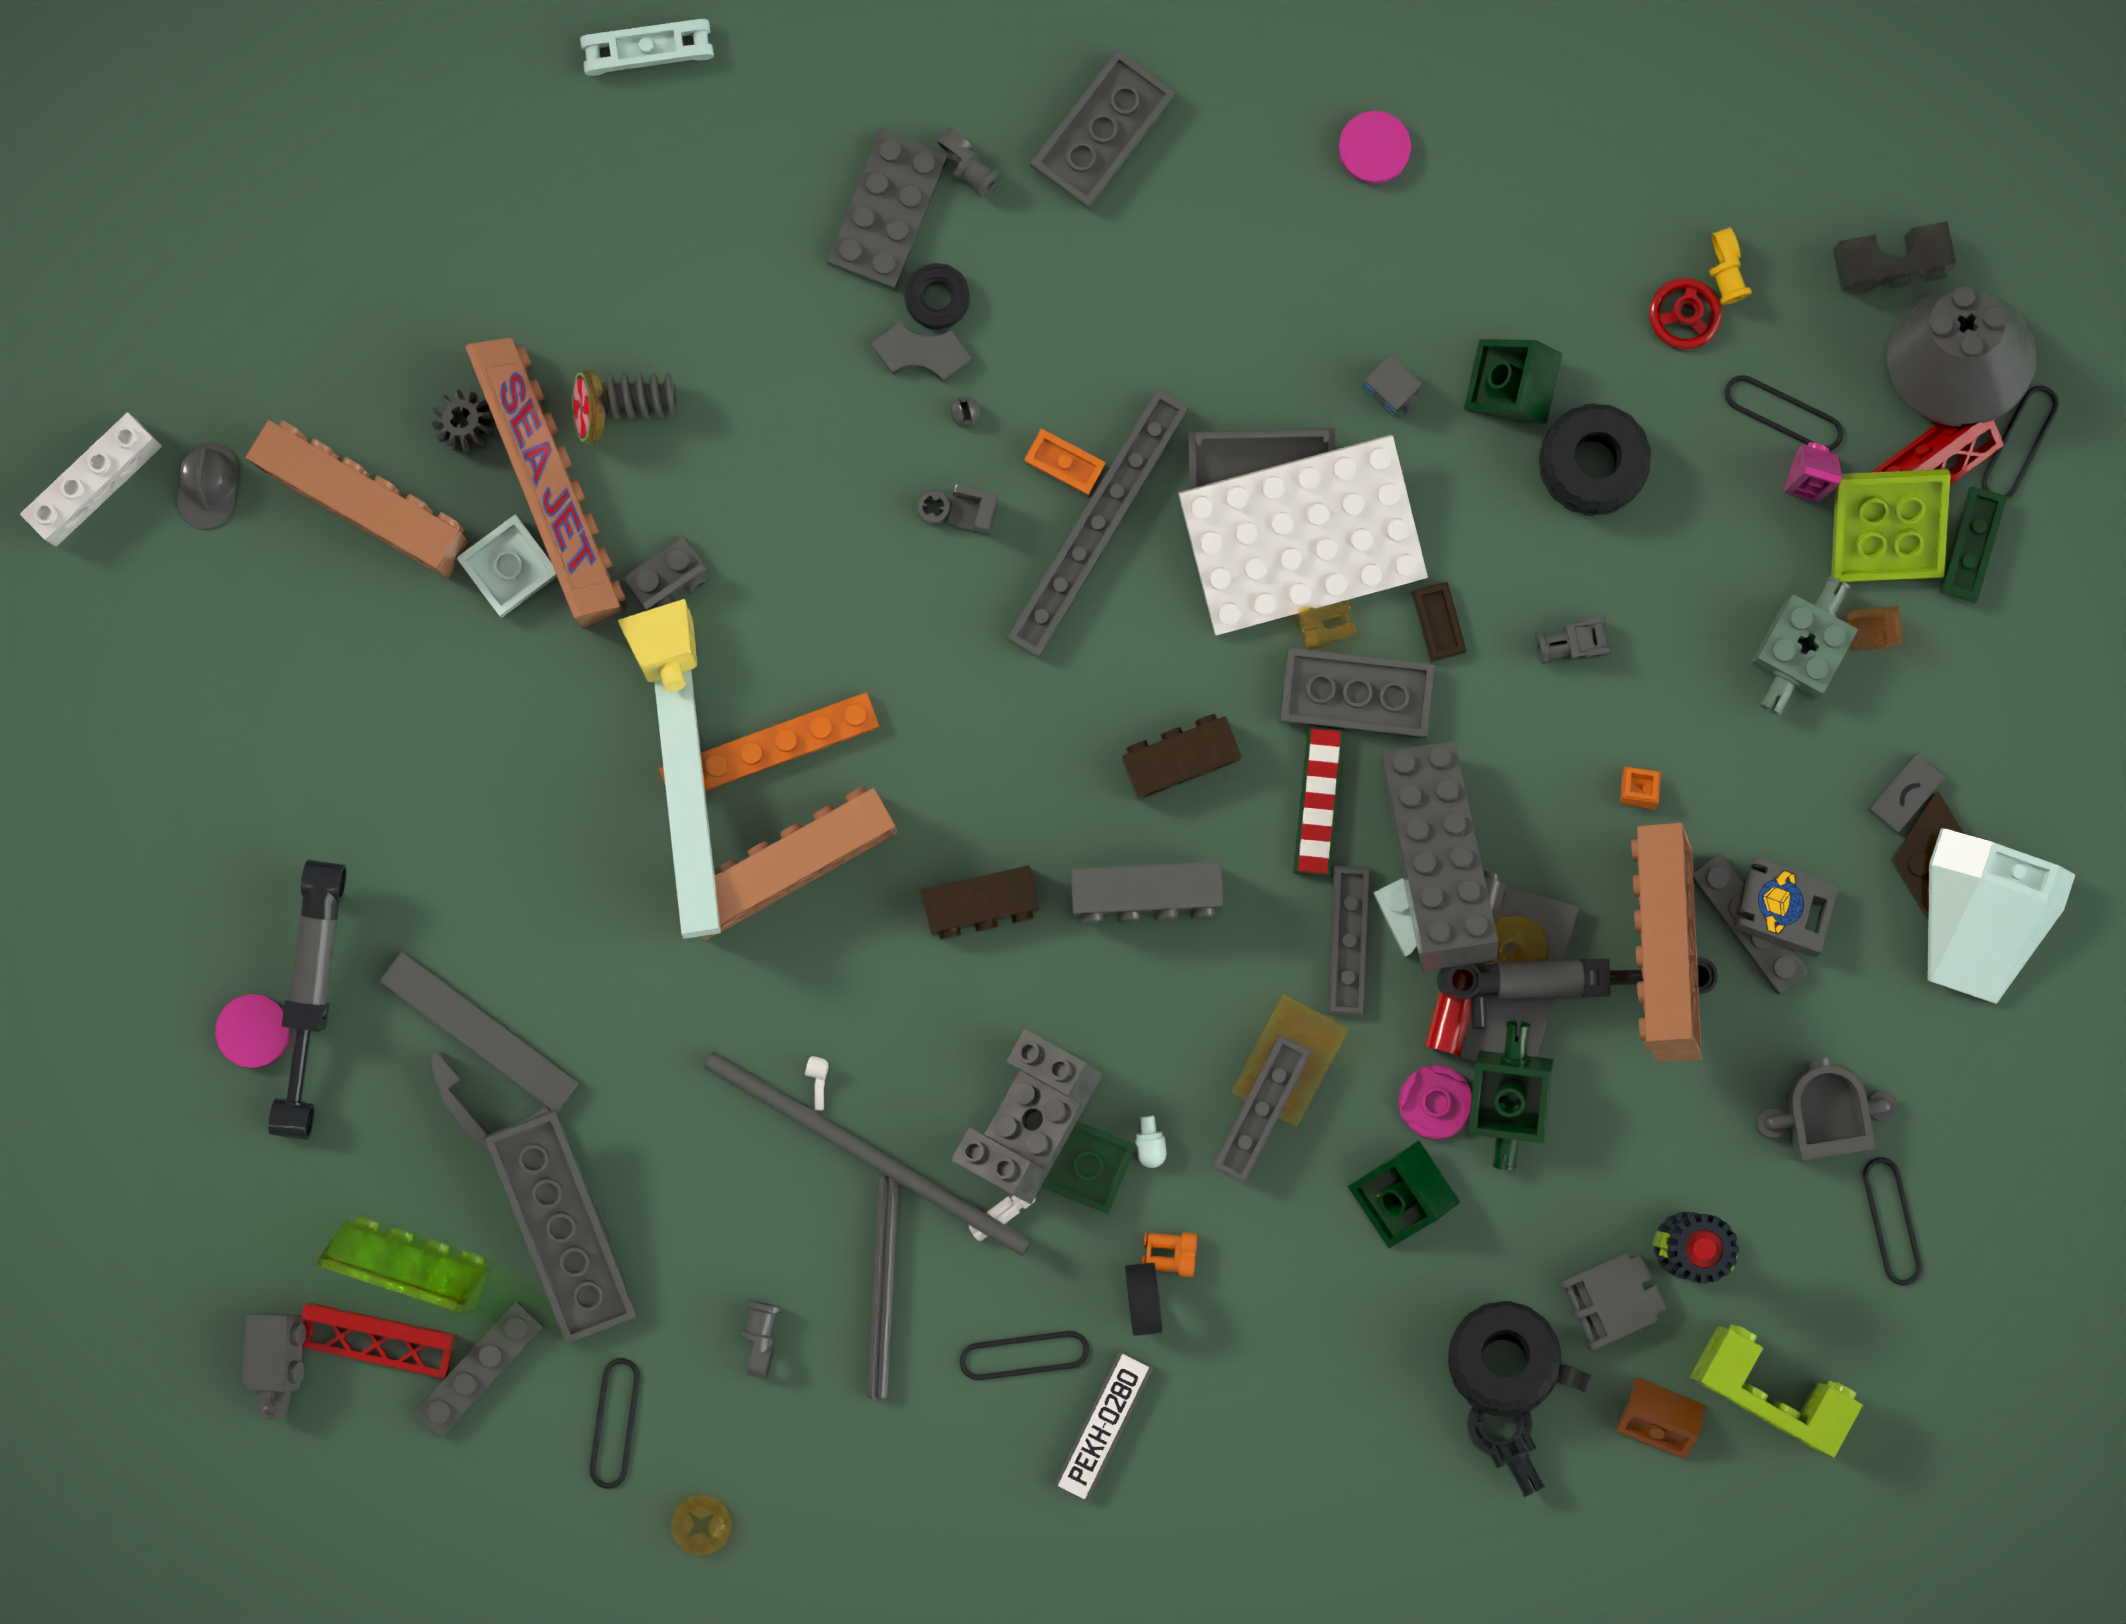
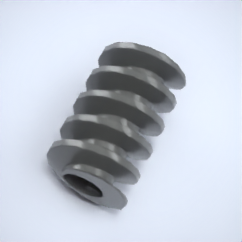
[599,373,677,420]

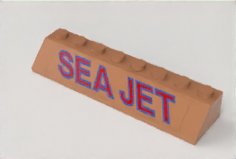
[465,337,626,628]

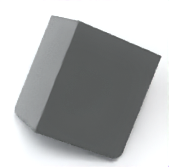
[947,484,998,535]

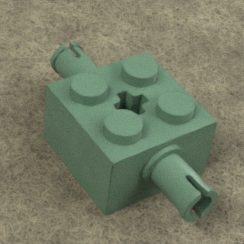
[1751,576,1858,716]

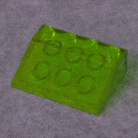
[316,1216,492,1313]

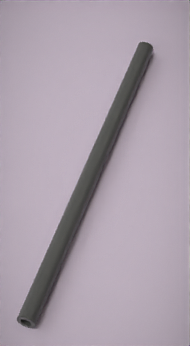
[704,1051,1032,1256]

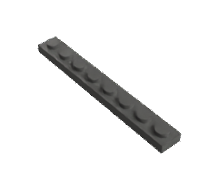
[1007,389,1189,659]

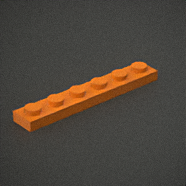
[659,692,880,792]

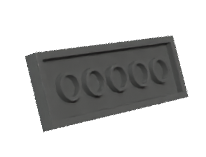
[484,1109,637,1344]

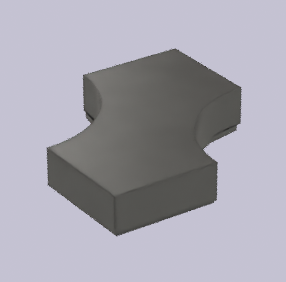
[871,322,973,382]

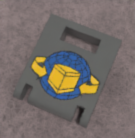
[1734,857,1839,957]

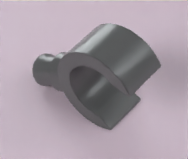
[1557,1364,1592,1393]

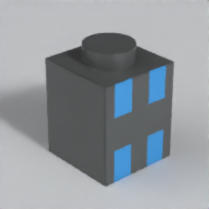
[1362,354,1422,417]

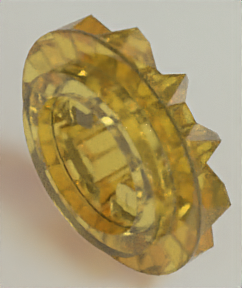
[671,1495,731,1556]

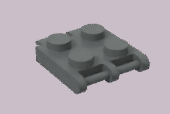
[1558,1252,1667,1352]

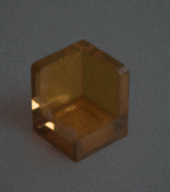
[1847,606,1903,651]

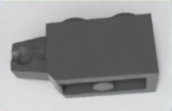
[242,1313,306,1420]

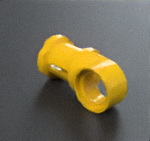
[1709,227,1752,306]

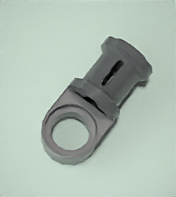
[937,127,1002,198]
[740,1300,781,1380]

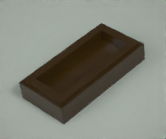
[1411,581,1467,663]

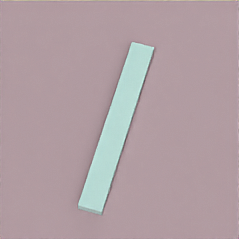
[654,670,721,939]

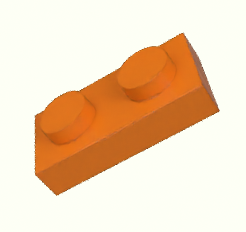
[1024,428,1106,497]

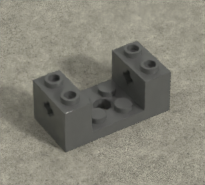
[951,1029,1103,1204]

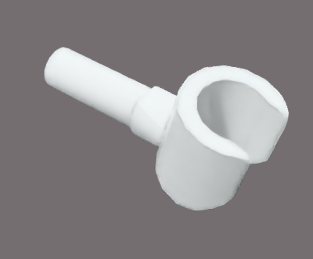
[805,1056,829,1110]

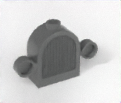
[1755,1057,1897,1161]

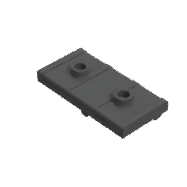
[1188,428,1335,489]

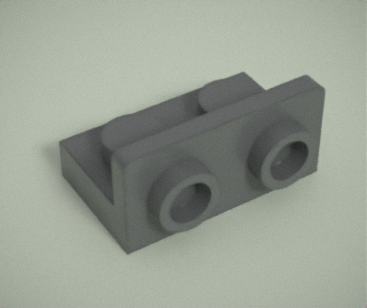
[623,536,710,611]

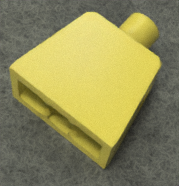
[618,599,697,692]

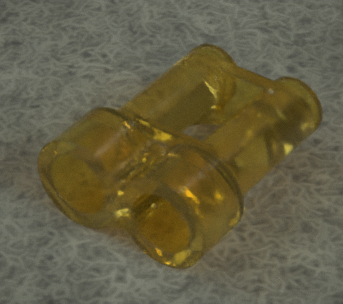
[1297,600,1357,650]

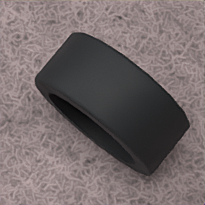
[1125,1262,1163,1336]

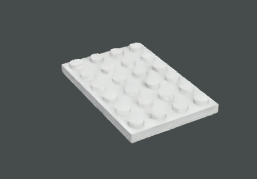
[1178,435,1428,635]

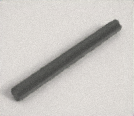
[867,1176,899,1399]

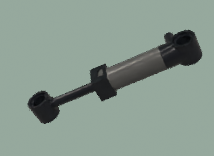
[268,859,347,1140]
[1437,957,1718,1029]

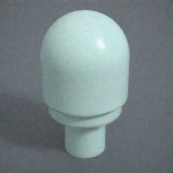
[1135,1115,1167,1168]

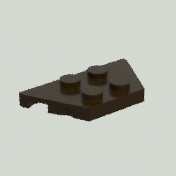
[1891,792,1964,920]

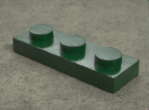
[1939,486,2008,603]

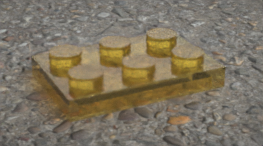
[1230,994,1349,1128]

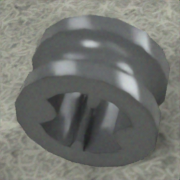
[917,490,950,525]

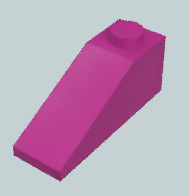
[1784,442,1842,503]

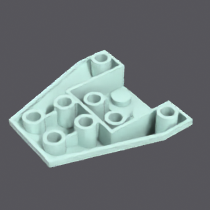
[1928,828,2075,1004]

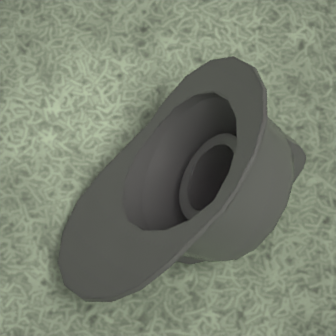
[177,442,238,530]

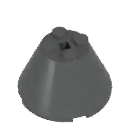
[1886,286,2037,427]

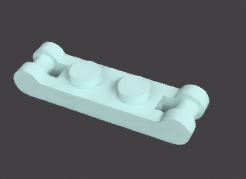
[580,19,714,76]

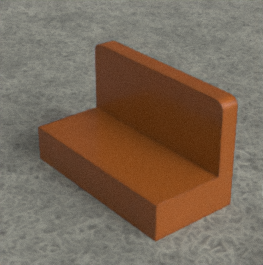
[1616,1377,1705,1459]

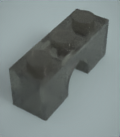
[1833,221,1956,295]

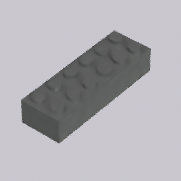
[1381,740,1499,971]

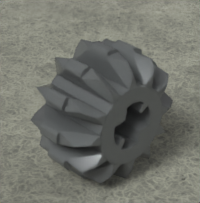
[431,389,494,452]

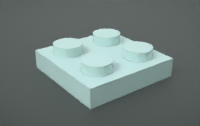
[456,514,557,618]

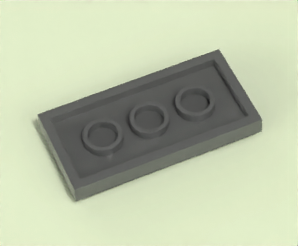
[1030,50,1176,210]
[827,128,948,290]
[1280,648,1435,739]

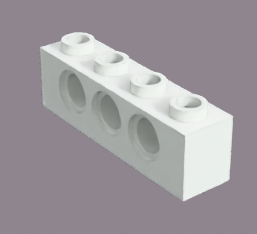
[20,412,162,547]

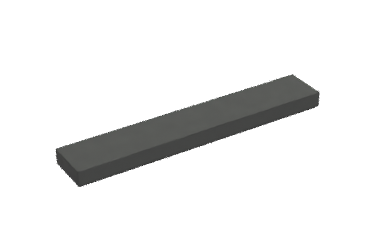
[380,952,580,1113]

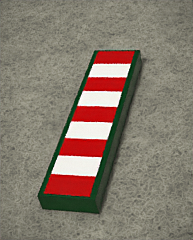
[1293,726,1345,877]

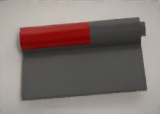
[1424,871,1579,1062]

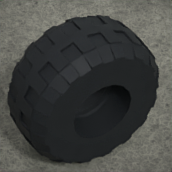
[1539,403,1651,516]
[1448,1301,1561,1417]

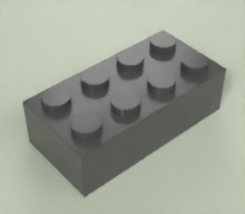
[1071,861,1223,924]

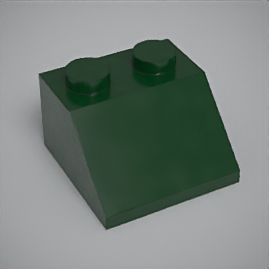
[1464,339,1563,424]
[1348,1140,1460,1248]

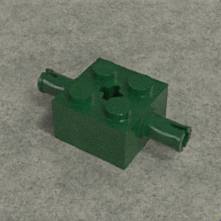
[1469,1020,1554,1170]

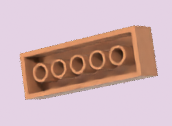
[245,420,470,579]
[677,786,899,941]
[1631,823,1702,1063]

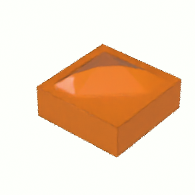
[1620,766,1661,810]

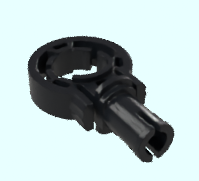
[1467,1407,1546,1498]

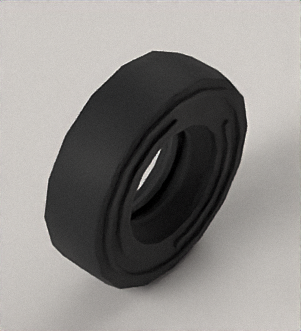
[904,263,970,330]

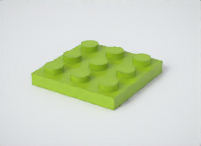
[1831,469,1950,582]

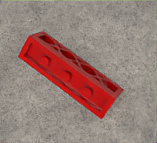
[1870,420,2004,485]
[301,1303,457,1379]

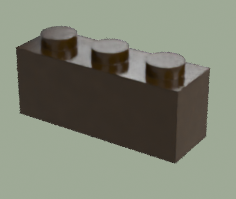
[1122,714,1242,800]
[921,865,1040,940]

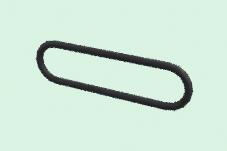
[1725,375,1843,451]
[1982,386,2059,499]
[1863,1157,1922,1285]
[960,1331,1089,1380]
[590,1358,640,1489]

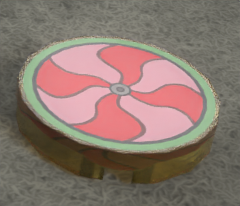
[572,370,605,443]

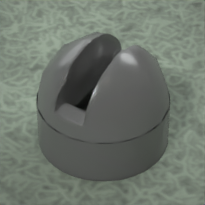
[951,397,981,428]

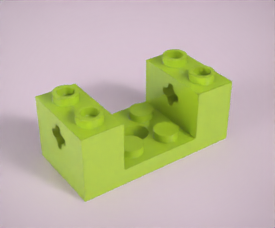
[1689,1324,1863,1458]

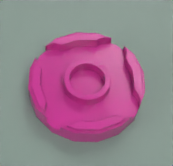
[1338,110,1412,185]
[215,994,291,1068]
[1398,1065,1472,1139]

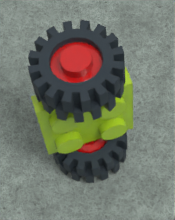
[1652,1212,1739,1284]

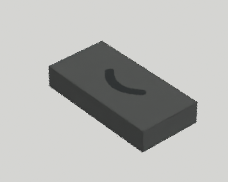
[1868,753,1945,834]

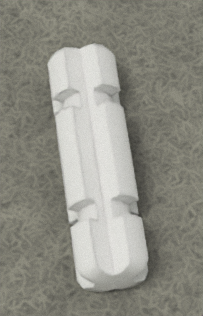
[969,1196,1036,1241]

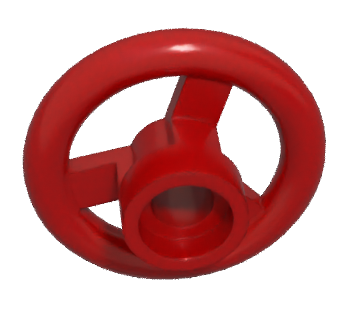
[1649,278,1722,350]

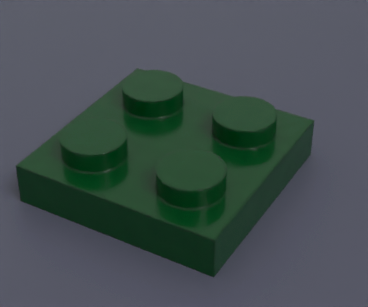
[1041,1121,1137,1215]

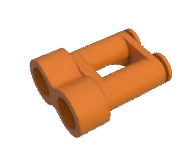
[1142,1232,1198,1278]

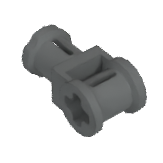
[1535,616,1613,665]

